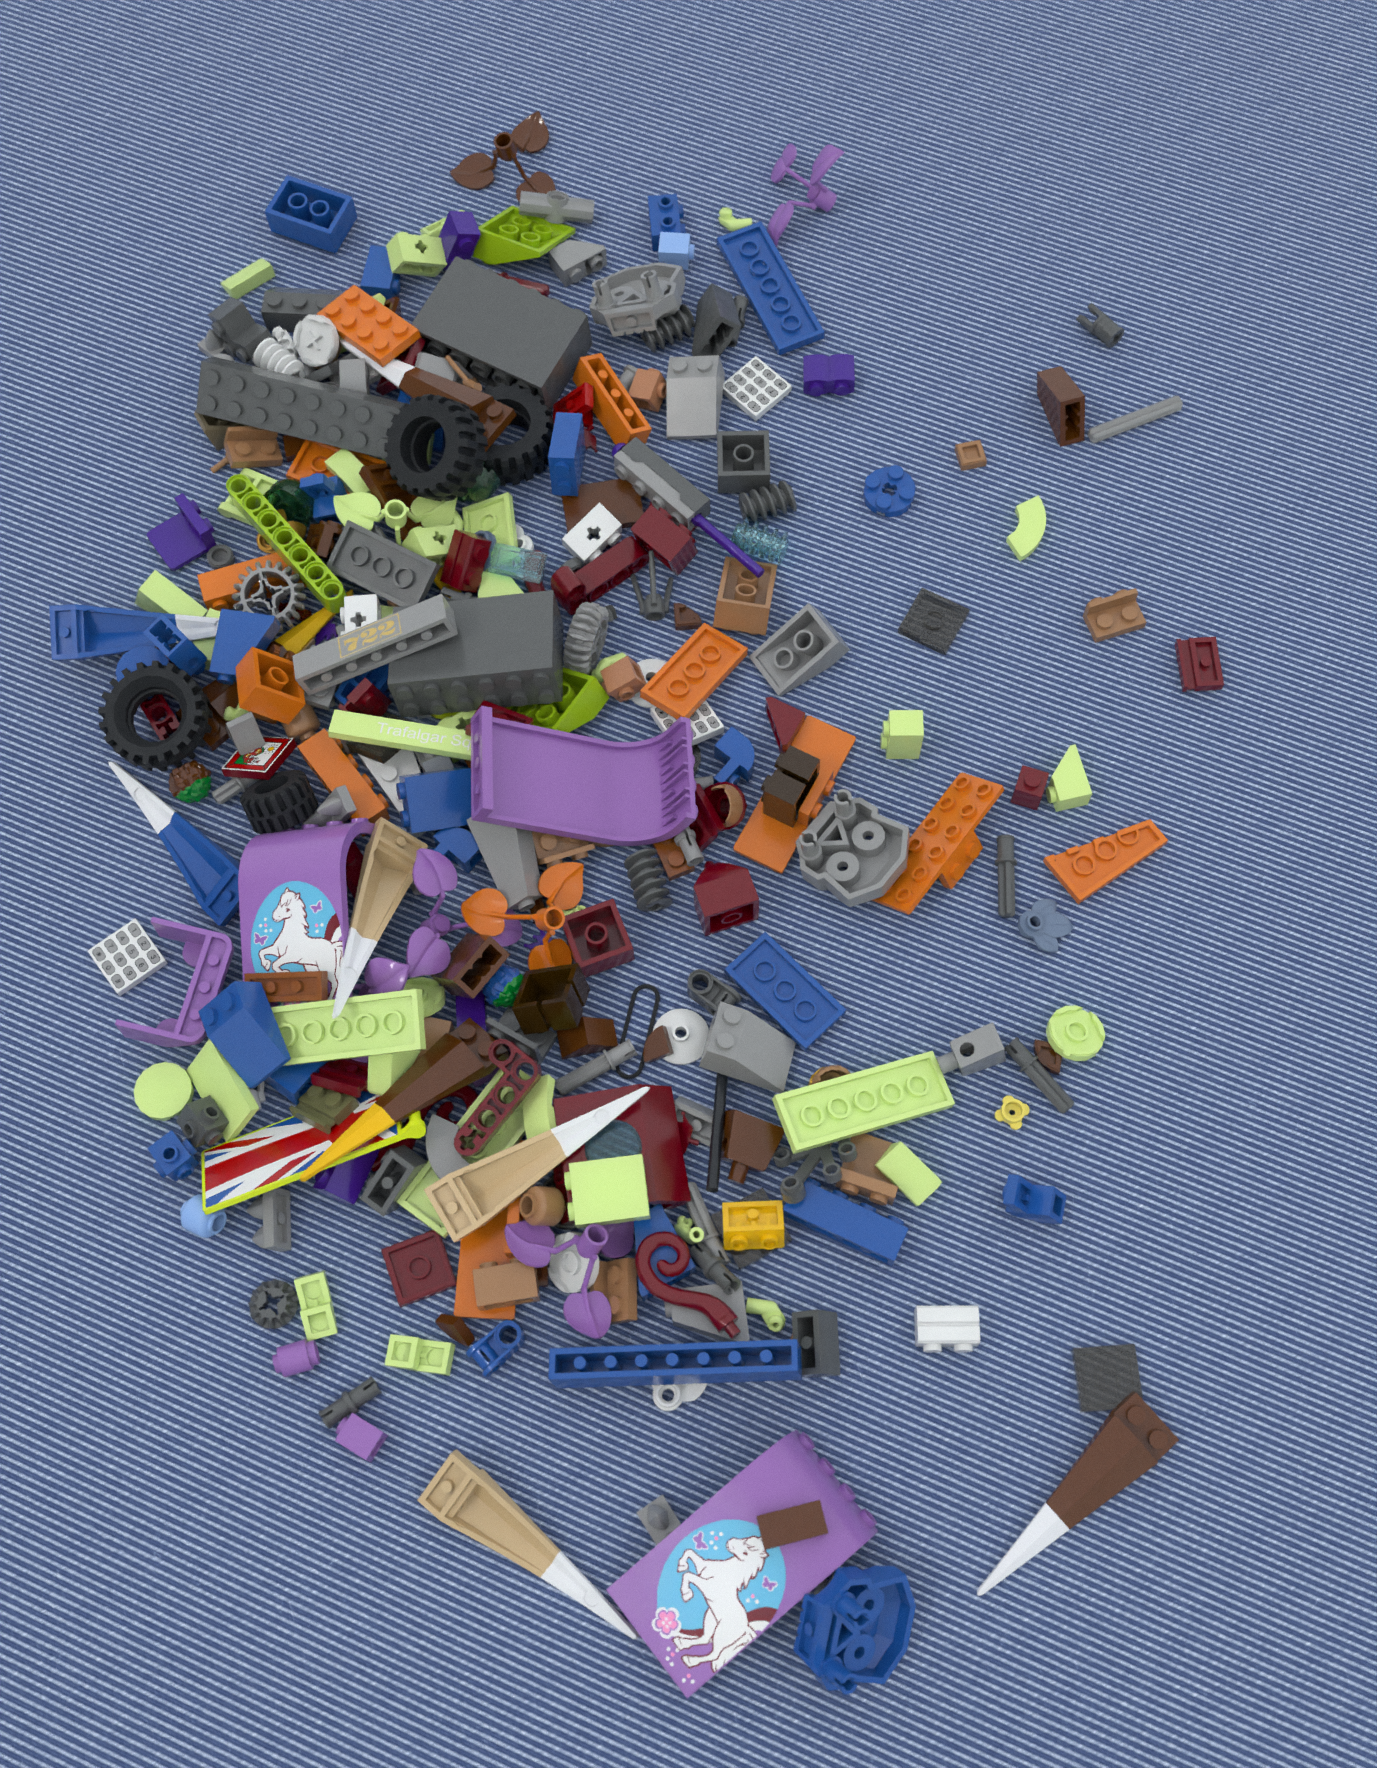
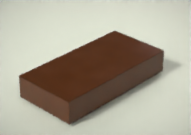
[756,1500,828,1550]

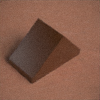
[557,1017,618,1060]

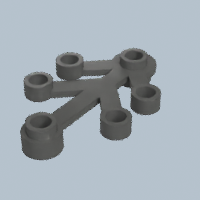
[773,1138,858,1204]

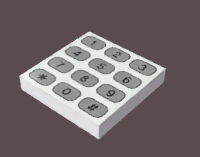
[723,356,792,421]
[650,700,724,746]
[88,918,168,996]

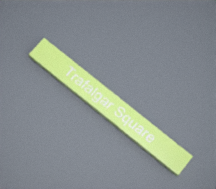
[328,709,471,760]

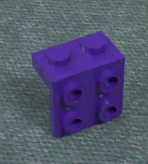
[147,493,217,571]

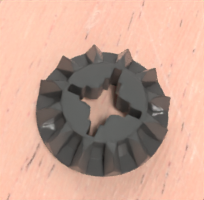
[248,1279,298,1329]

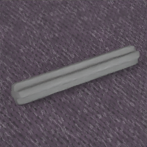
[1087,395,1183,443]

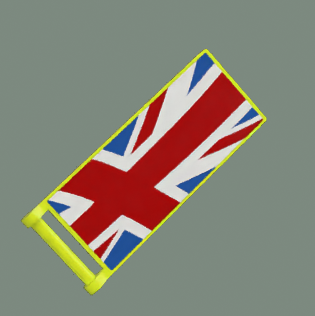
[201,1091,426,1215]

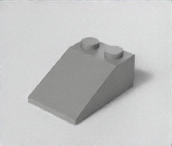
[666,355,725,440]
[749,603,850,696]
[699,1001,796,1093]

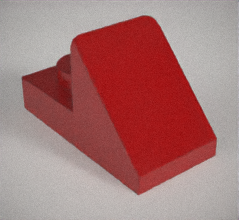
[553,382,594,427]

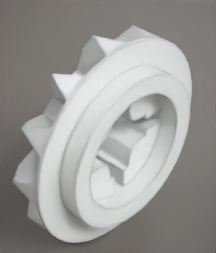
[272,326,298,358]

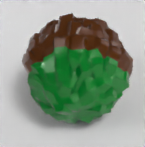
[169,760,211,804]

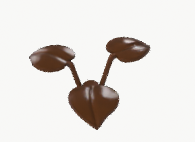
[450,111,556,203]

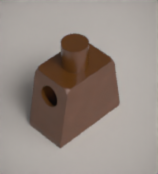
[721,1109,785,1185]

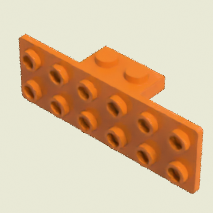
[733,715,856,874]
[872,773,1004,915]
[454,1140,525,1320]

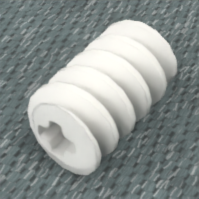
[253,338,306,379]

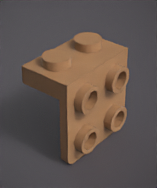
[835,1133,898,1205]

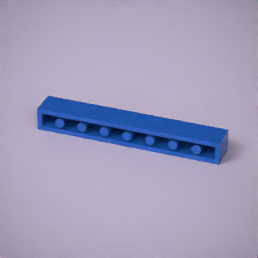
[548,1339,802,1389]

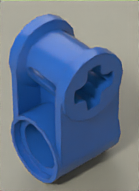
[466,1320,525,1378]

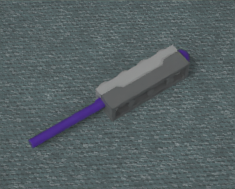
[612,437,765,578]

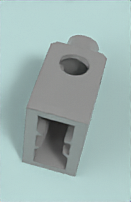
[936,1022,1006,1076]

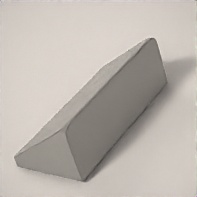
[674,1096,713,1147]

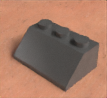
[261,287,345,332]

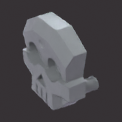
[589,262,686,337]
[796,789,910,907]

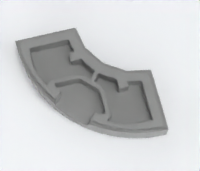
[426,1114,470,1179]

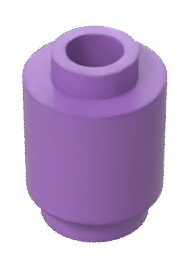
[272,1339,320,1378]

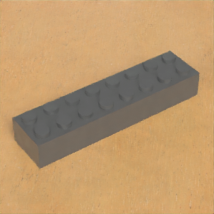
[196,356,405,459]

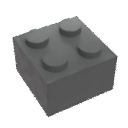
[717,430,770,493]

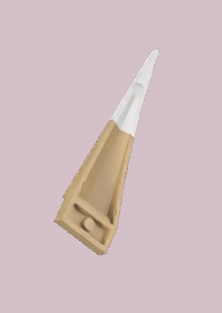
[332,817,428,1019]
[424,1087,650,1242]
[417,1449,639,1639]

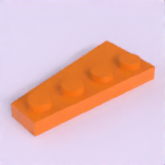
[1043,819,1168,904]

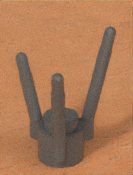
[630,550,673,621]

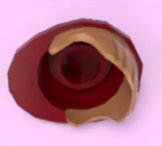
[704,782,748,830]

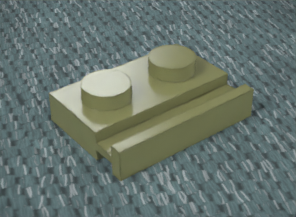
[289,1085,359,1135]

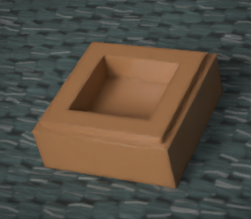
[954,440,987,471]

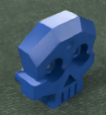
[793,1566,916,1695]

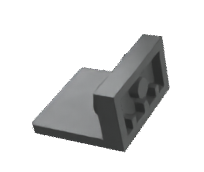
[485,1007,558,1065]

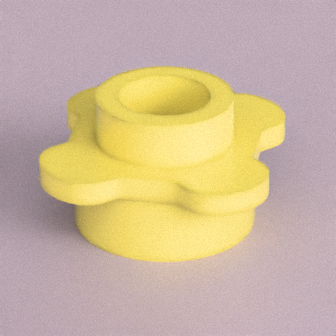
[995,1095,1030,1130]

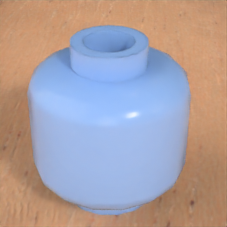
[180,1194,227,1238]

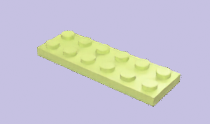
[271,989,426,1066]
[772,1051,955,1154]
[396,1069,554,1239]

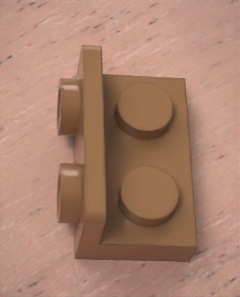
[223,426,283,468]
[1083,588,1147,643]
[532,831,595,868]
[590,1257,637,1325]

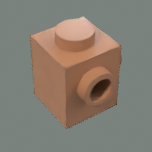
[628,368,666,412]
[600,655,646,703]

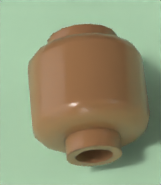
[280,703,320,743]
[519,1186,566,1226]

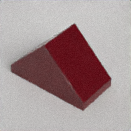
[765,697,805,754]

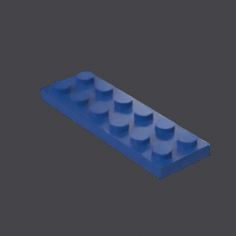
[717,221,825,355]

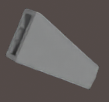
[466,817,542,912]

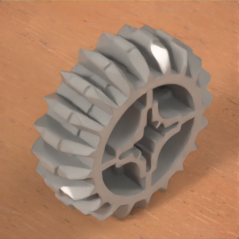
[232,560,306,632]
[563,602,609,675]

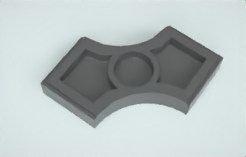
[306,353,359,382]

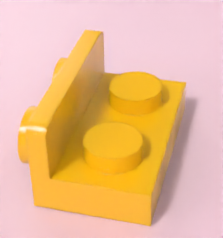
[722,1200,784,1251]

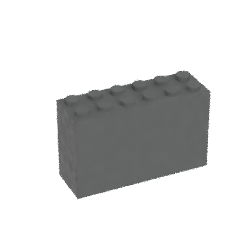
[411,256,593,410]
[387,590,563,718]

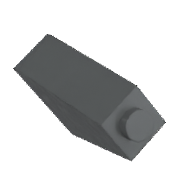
[692,283,741,356]

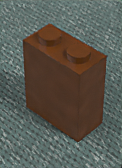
[431,933,510,999]

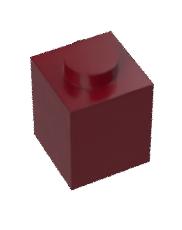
[1010,765,1049,811]

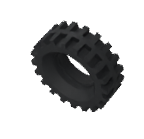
[98,661,213,772]

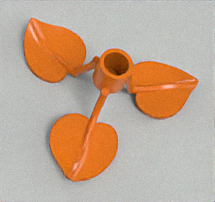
[461,862,584,970]

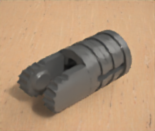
[1076,302,1124,348]

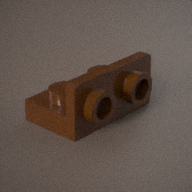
[305,520,343,558]

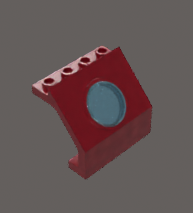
[552,1084,691,1224]

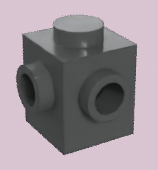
[176,1095,229,1148]

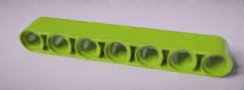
[226,474,347,613]

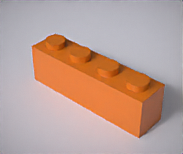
[572,353,652,445]
[197,553,306,611]
[297,728,390,837]

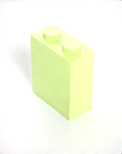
[564,1154,651,1228]

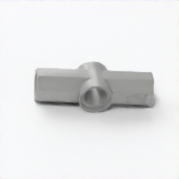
[519,191,594,224]

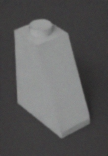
[664,1281,750,1342]

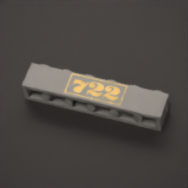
[292,594,458,696]

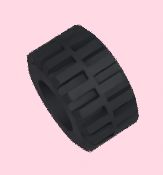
[240,770,318,834]

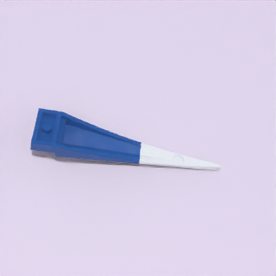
[49,604,219,661]
[108,762,240,926]

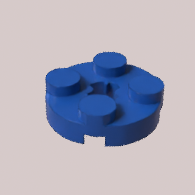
[863,465,916,517]

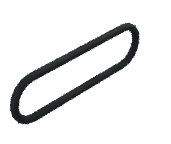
[615,984,660,1079]

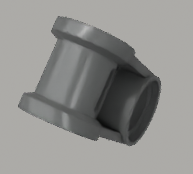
[687,969,742,1016]

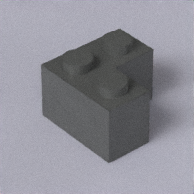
[208,297,274,367]

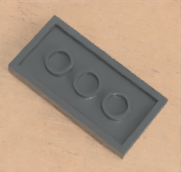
[326,520,441,606]

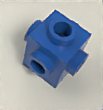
[147,1130,200,1182]

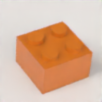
[235,647,305,725]

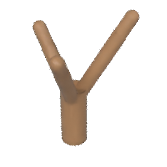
[445,355,482,391]

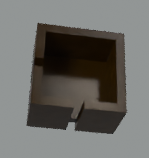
[761,745,820,828]
[512,963,590,1035]

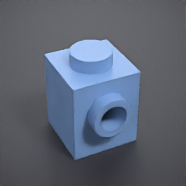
[658,232,695,270]

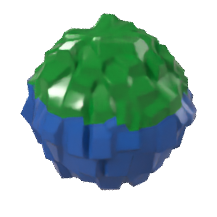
[482,964,524,1008]

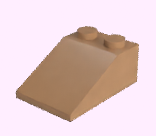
[713,557,777,635]

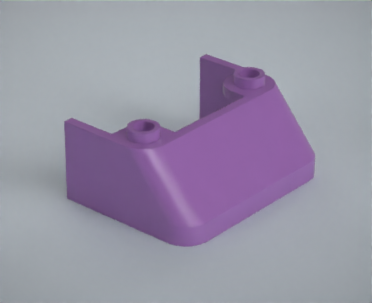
[115,917,234,1048]

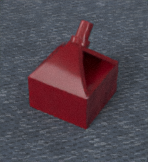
[693,861,759,936]

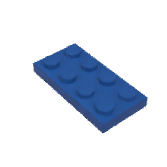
[724,932,846,1051]

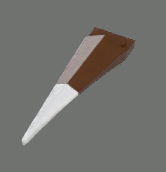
[340,339,516,452]
[977,1391,1179,1596]

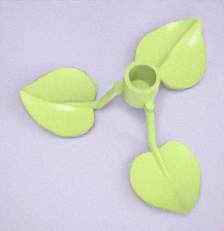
[333,492,457,546]

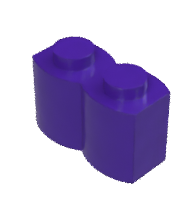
[803,354,855,396]

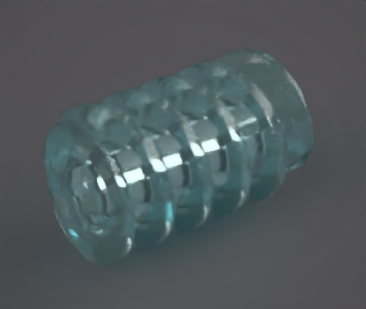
[731,517,789,565]

